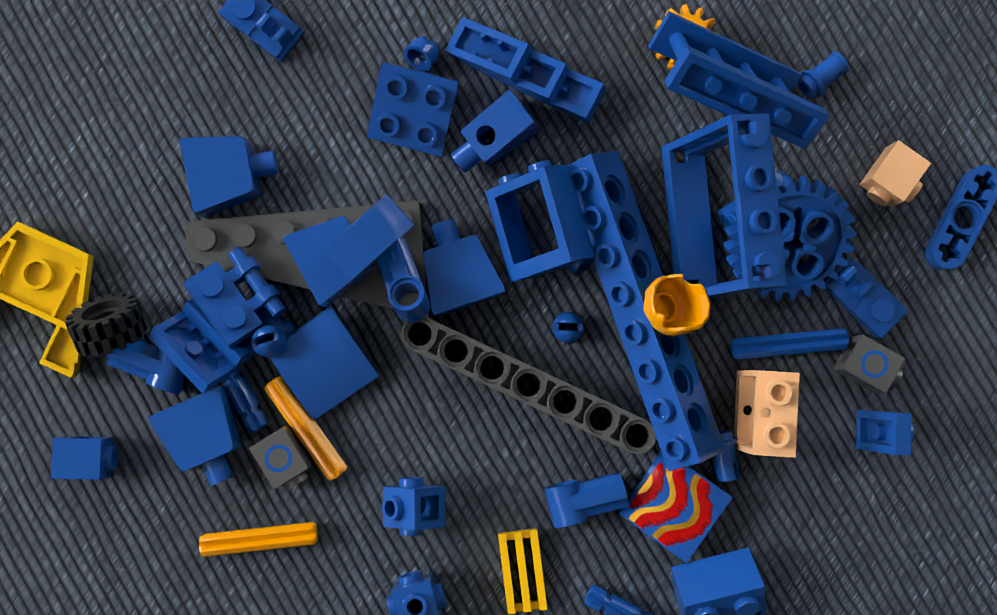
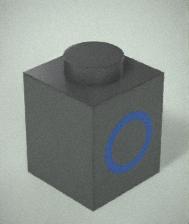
[833,335,906,394]
[249,426,314,490]

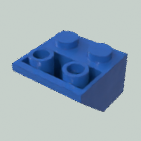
[671,547,766,615]

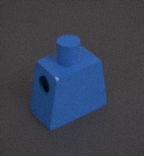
[451,89,542,173]
[179,136,279,218]
[282,216,375,307]
[423,219,506,317]
[148,386,242,487]

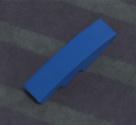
[445,17,606,123]

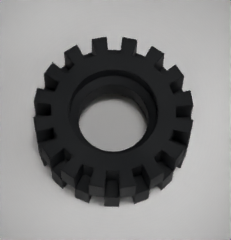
[65,292,148,357]

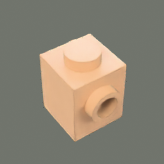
[859,140,931,207]

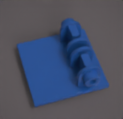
[367,62,459,157]

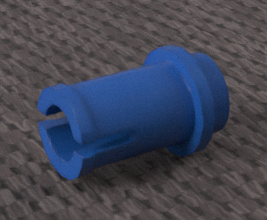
[797,52,849,99]
[713,430,741,482]

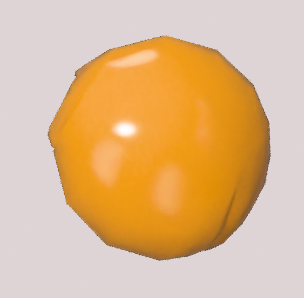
[643,274,711,337]

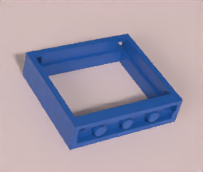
[661,114,787,299]

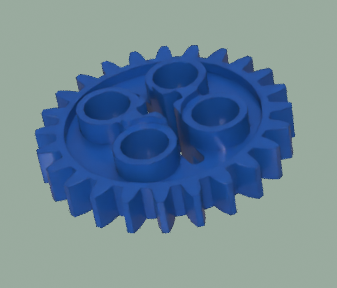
[723,175,857,301]

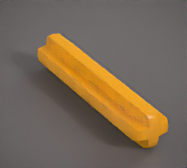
[265,376,347,481]
[199,522,318,557]

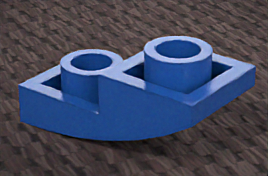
[322,194,415,282]

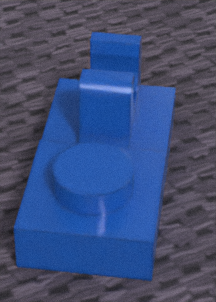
[218,0,305,63]
[824,256,908,339]
[856,410,915,455]

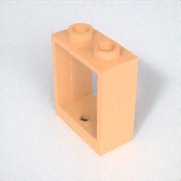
[734,370,800,458]

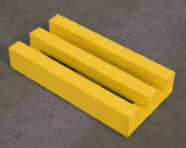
[498,528,547,615]

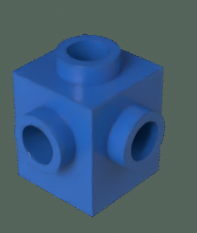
[382,477,445,536]
[386,571,447,615]

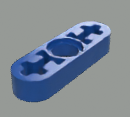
[925,165,997,271]

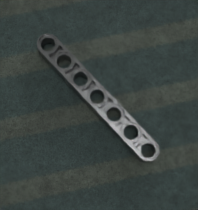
[401,317,656,454]

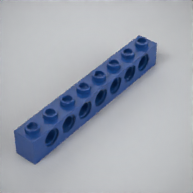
[569,151,725,471]

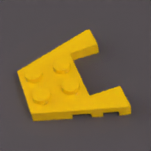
[0,222,94,378]

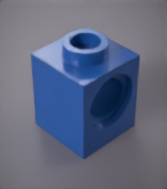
[51,436,119,480]

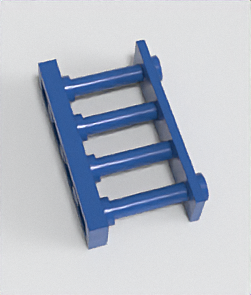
[648,11,829,150]

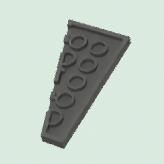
[185,200,430,318]

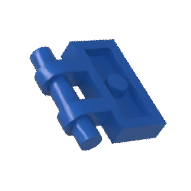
[183,247,286,350]

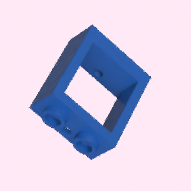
[485,160,595,282]

